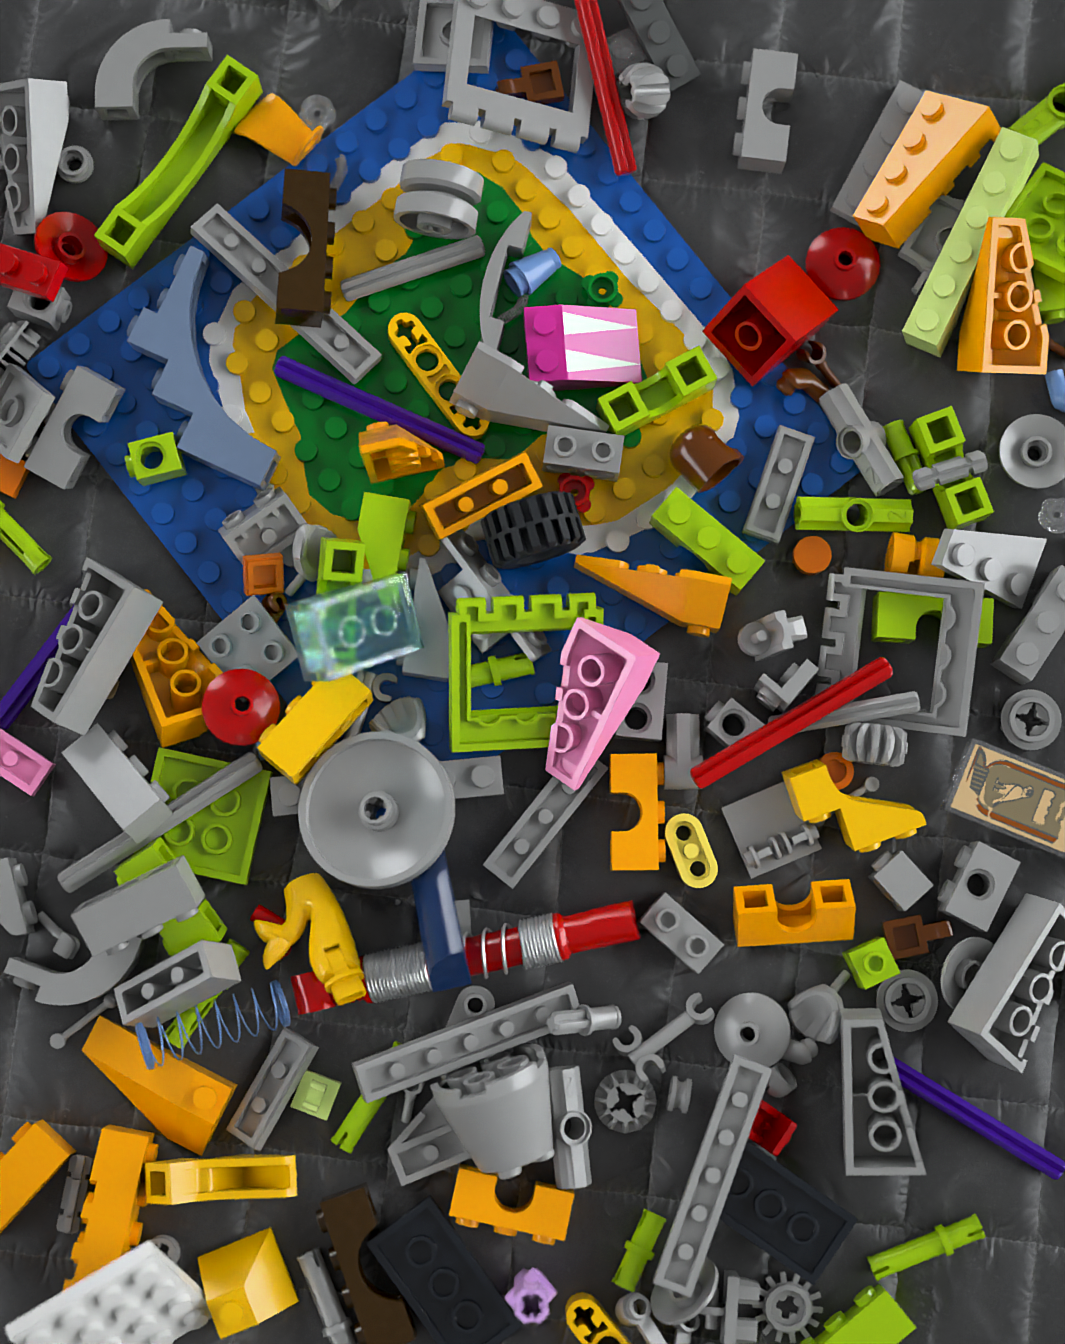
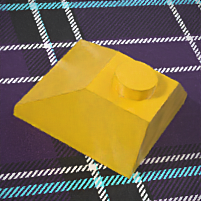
[197,1227,299,1340]

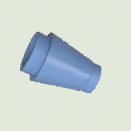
[503,247,562,297]

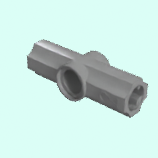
[819,383,904,497]
[548,1065,592,1189]

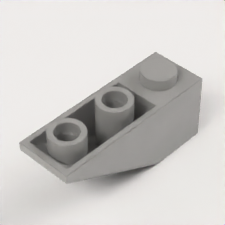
[396,558,449,682]

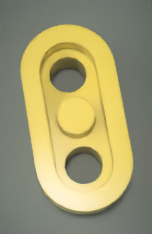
[664,813,718,888]

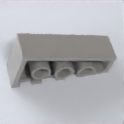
[31,557,163,736]
[947,893,1065,1074]
[840,1008,926,1176]

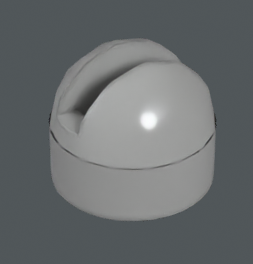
[766,1062,797,1098]

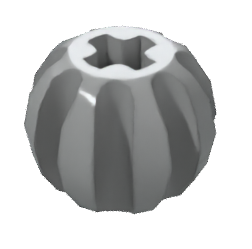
[617,62,670,120]

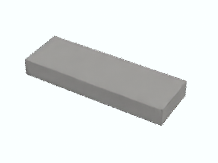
[742,425,815,545]
[226,1027,319,1151]

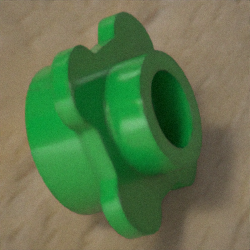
[582,271,623,308]

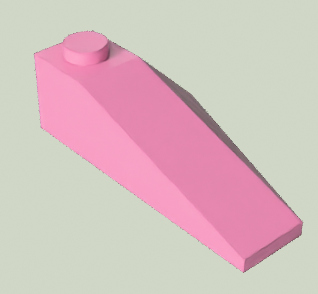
[545,617,660,790]

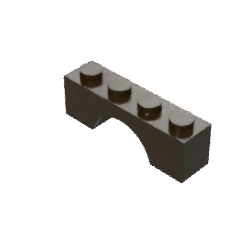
[275,168,337,328]
[316,1182,417,1344]

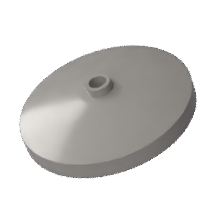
[298,731,455,889]

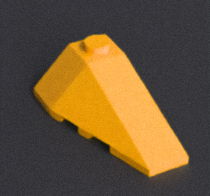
[574,555,732,638]

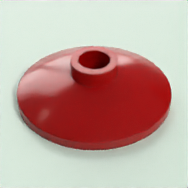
[34,212,108,282]
[805,227,880,301]
[202,669,280,746]

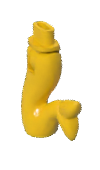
[254,873,366,1005]

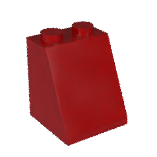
[702,255,839,387]

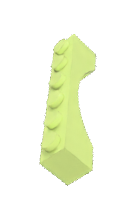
[902,127,1039,357]

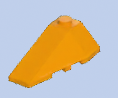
[957,217,1049,374]
[359,422,445,484]
[130,589,236,748]
[81,1015,238,1156]

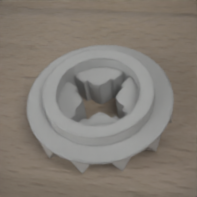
[1000,689,1062,750]
[876,969,938,1032]
[594,1070,657,1133]

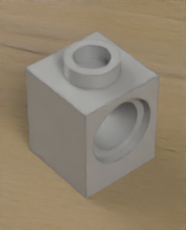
[7,287,72,332]
[704,697,764,748]
[868,850,934,911]

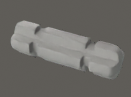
[912,450,988,491]
[56,1154,93,1234]

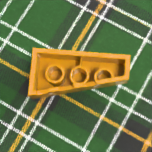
[853,90,1001,249]
[62,1124,158,1292]

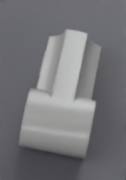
[663,713,703,790]

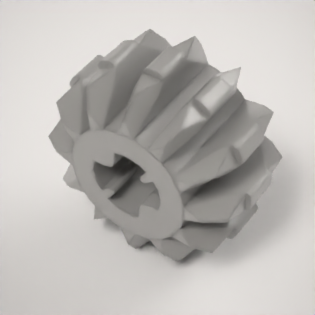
[841,722,908,767]

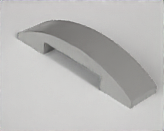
[480,211,532,351]

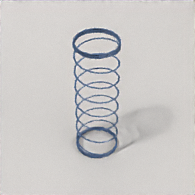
[135,980,291,1070]

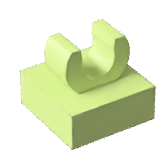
[290,1069,342,1121]

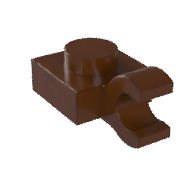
[496,60,564,105]
[881,914,953,960]

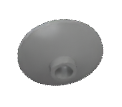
[999,414,1065,489]
[941,937,994,1010]
[714,992,791,1067]
[650,1257,718,1325]

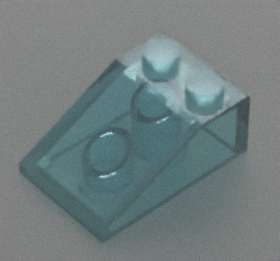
[285,572,424,681]

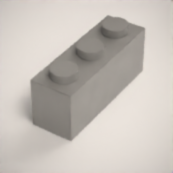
[61,723,174,844]
[71,855,205,957]
[114,940,242,1028]

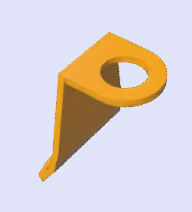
[234,93,324,167]

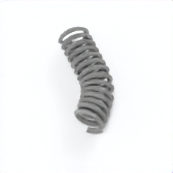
[330,154,348,191]
[498,294,529,325]

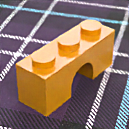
[609,754,666,871]
[733,879,856,947]
[449,1164,574,1245]

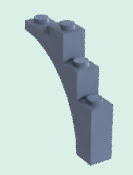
[127,245,281,491]

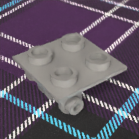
[0,320,41,379]
[197,595,301,703]
[721,781,822,879]

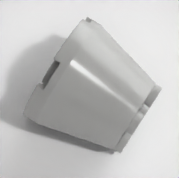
[430,1043,554,1179]

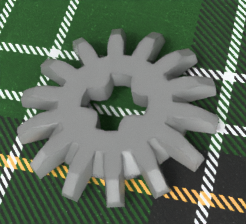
[752,1271,823,1343]

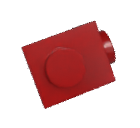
[748,1099,797,1157]

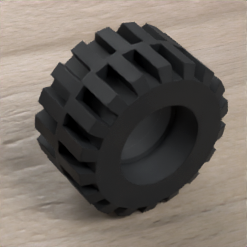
[480,491,586,569]

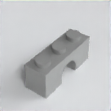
[732,48,798,174]
[24,366,126,489]
[990,565,1065,685]

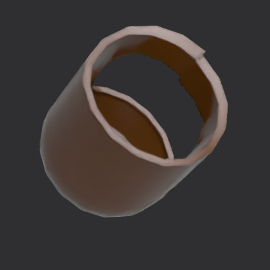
[669,424,744,493]

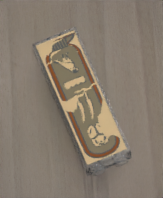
[940,738,1065,860]

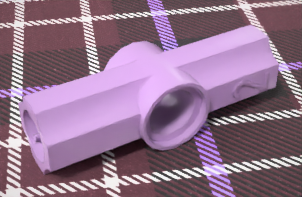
[505,1267,558,1324]

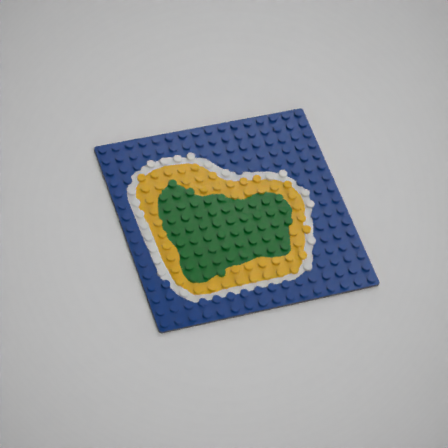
[27,22,860,818]

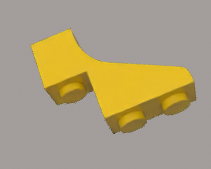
[781,759,927,853]
[145,1154,297,1205]

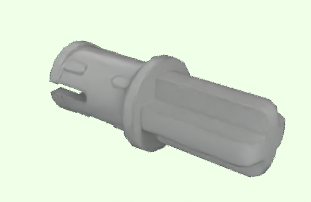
[547,1004,621,1036]

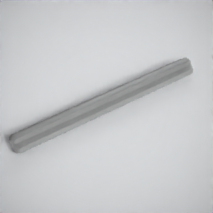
[57,752,263,893]

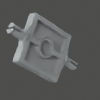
[897,184,974,297]

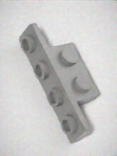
[437,529,551,662]

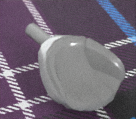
[284,524,337,597]
[369,696,426,743]
[787,970,851,1044]

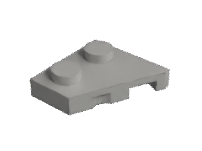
[387,1097,471,1186]

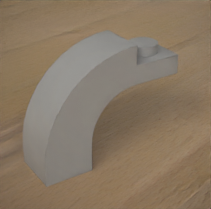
[95,19,212,120]
[4,935,148,1006]

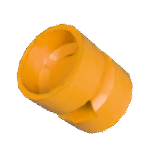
[884,532,945,578]

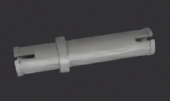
[296,1247,356,1344]

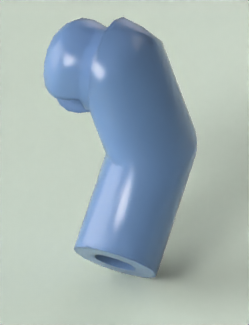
[1044,369,1065,413]

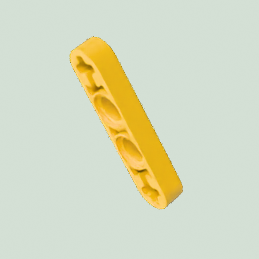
[388,313,489,440]

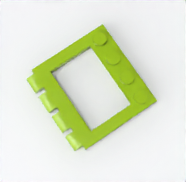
[448,593,604,753]

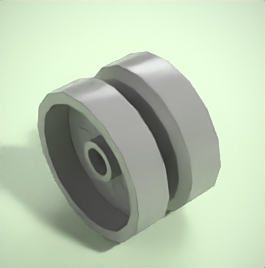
[394,159,484,239]

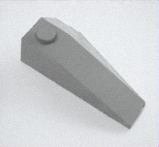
[0,78,70,235]
[449,341,610,433]

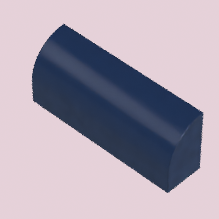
[411,850,472,992]

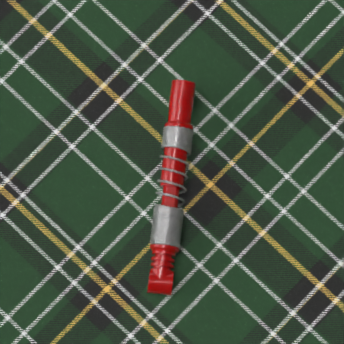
[290,900,641,1015]

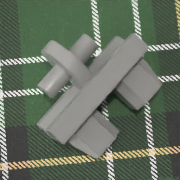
[738,610,807,662]
[700,1270,760,1344]

